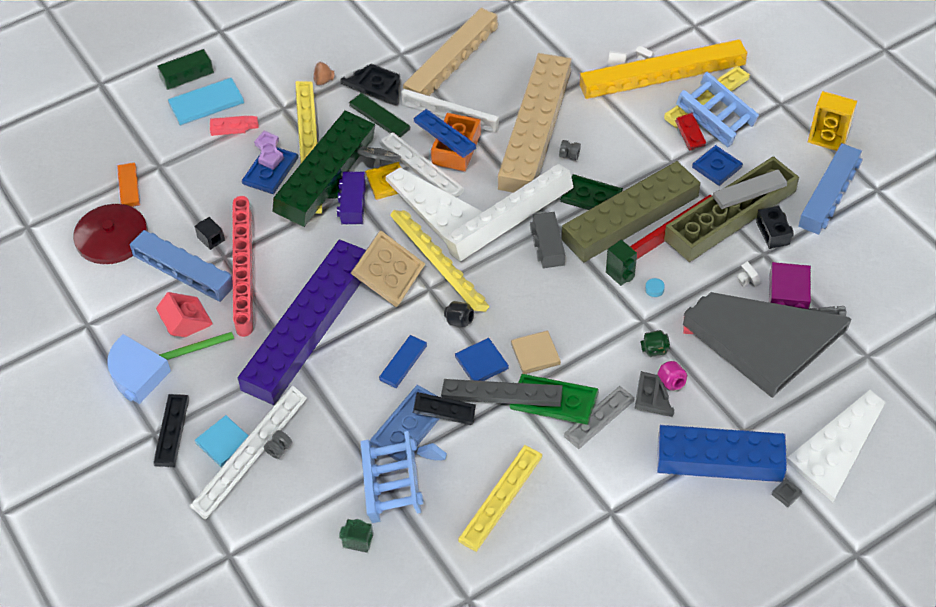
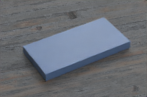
[369,385,439,461]

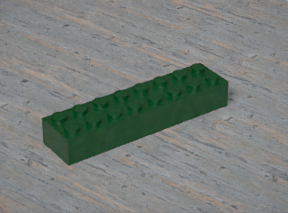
[272,110,376,227]

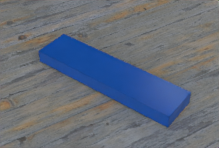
[414,109,476,158]

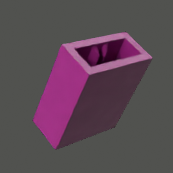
[769,262,811,309]

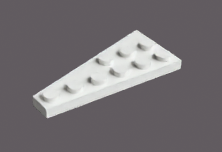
[386,168,482,244]
[786,390,886,503]

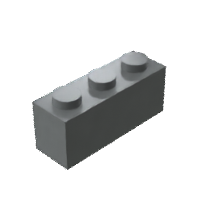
[530,211,565,268]

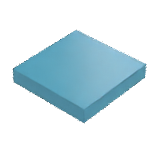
[195,415,248,468]

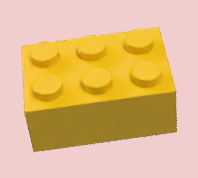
[808,91,857,151]

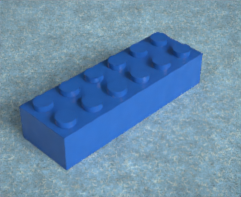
[657,425,787,482]

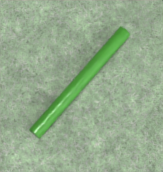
[159,332,234,360]

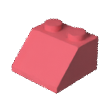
[156,292,213,337]

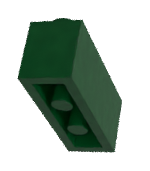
[157,49,214,90]

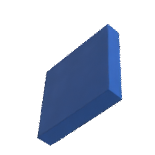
[692,145,743,186]
[455,338,509,381]

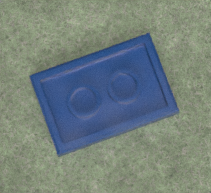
[242,147,298,194]

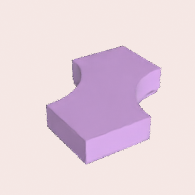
[254,131,284,170]

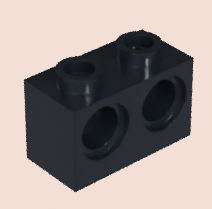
[756,206,794,249]

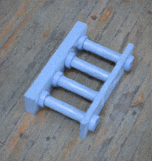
[676,72,759,147]
[360,431,424,523]

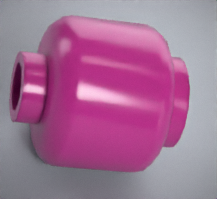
[657,361,687,391]

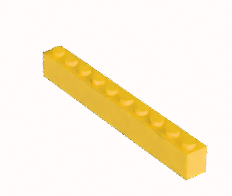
[579,39,748,99]

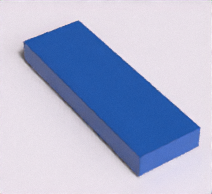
[379,335,427,388]

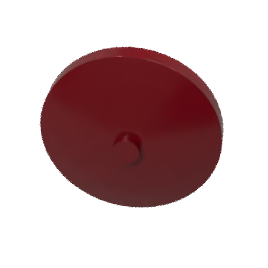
[73,204,148,264]

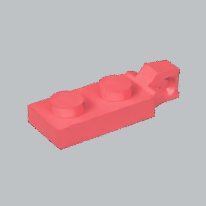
[210,116,258,136]

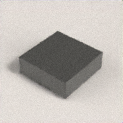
[771,478,802,507]

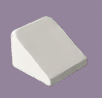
[608,51,627,67]

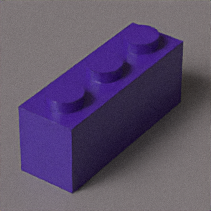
[337,172,366,225]

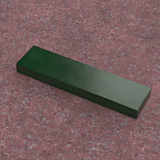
[349,93,410,137]

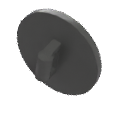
[357,147,401,168]

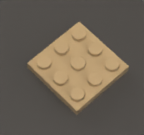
[351,230,425,307]

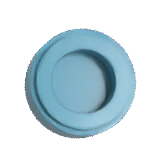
[645,278,665,297]

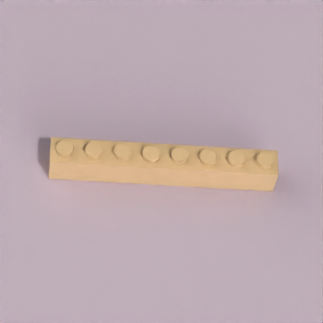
[403,8,498,96]

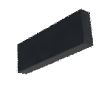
[413,392,476,425]

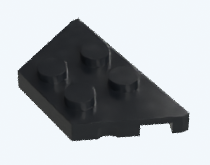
[340,64,400,106]

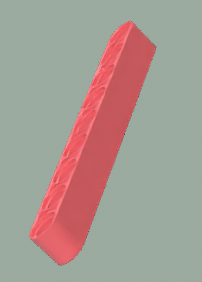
[233,196,253,337]

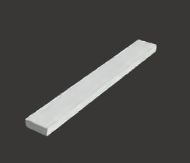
[189,385,307,519]

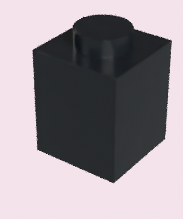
[194,217,225,250]

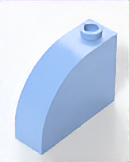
[107,334,171,404]

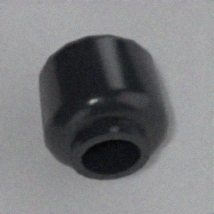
[444,301,474,328]

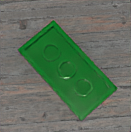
[510,374,599,425]

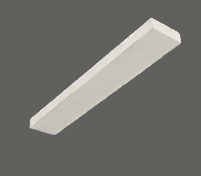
[401,89,499,133]
[380,132,464,197]

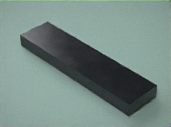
[153,394,189,467]

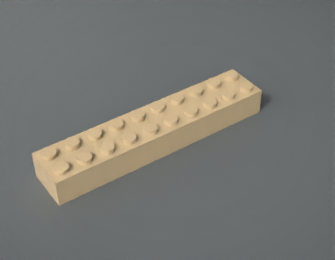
[498,53,571,193]

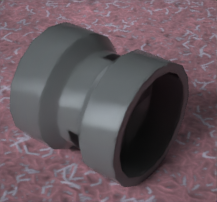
[559,140,581,160]
[263,430,292,459]

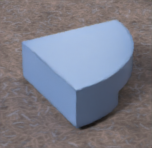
[417,443,447,460]

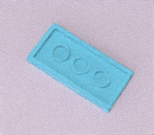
[168,77,244,125]

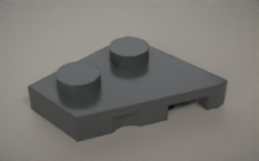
[635,371,675,417]

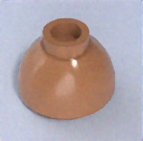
[314,61,334,85]

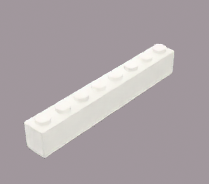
[445,164,573,262]

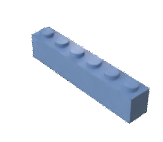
[798,143,863,235]
[130,230,233,302]

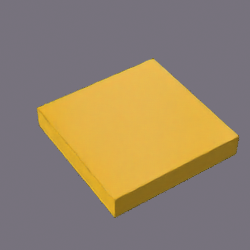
[365,162,401,200]

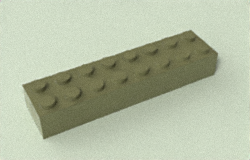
[664,156,799,262]
[561,161,701,263]

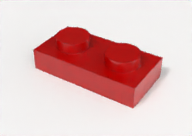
[675,113,706,151]

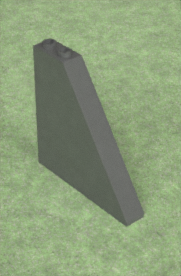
[683,292,852,398]

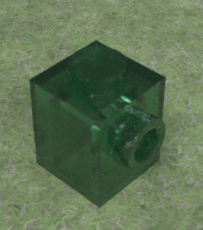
[339,519,374,553]

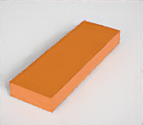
[117,162,140,207]

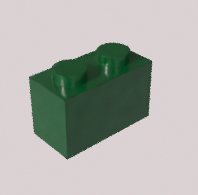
[605,239,637,286]

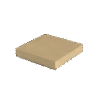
[511,330,561,374]

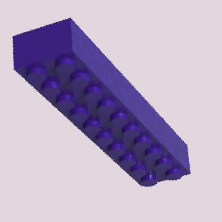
[237,239,366,405]

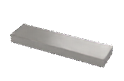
[713,170,787,209]
[564,386,635,449]

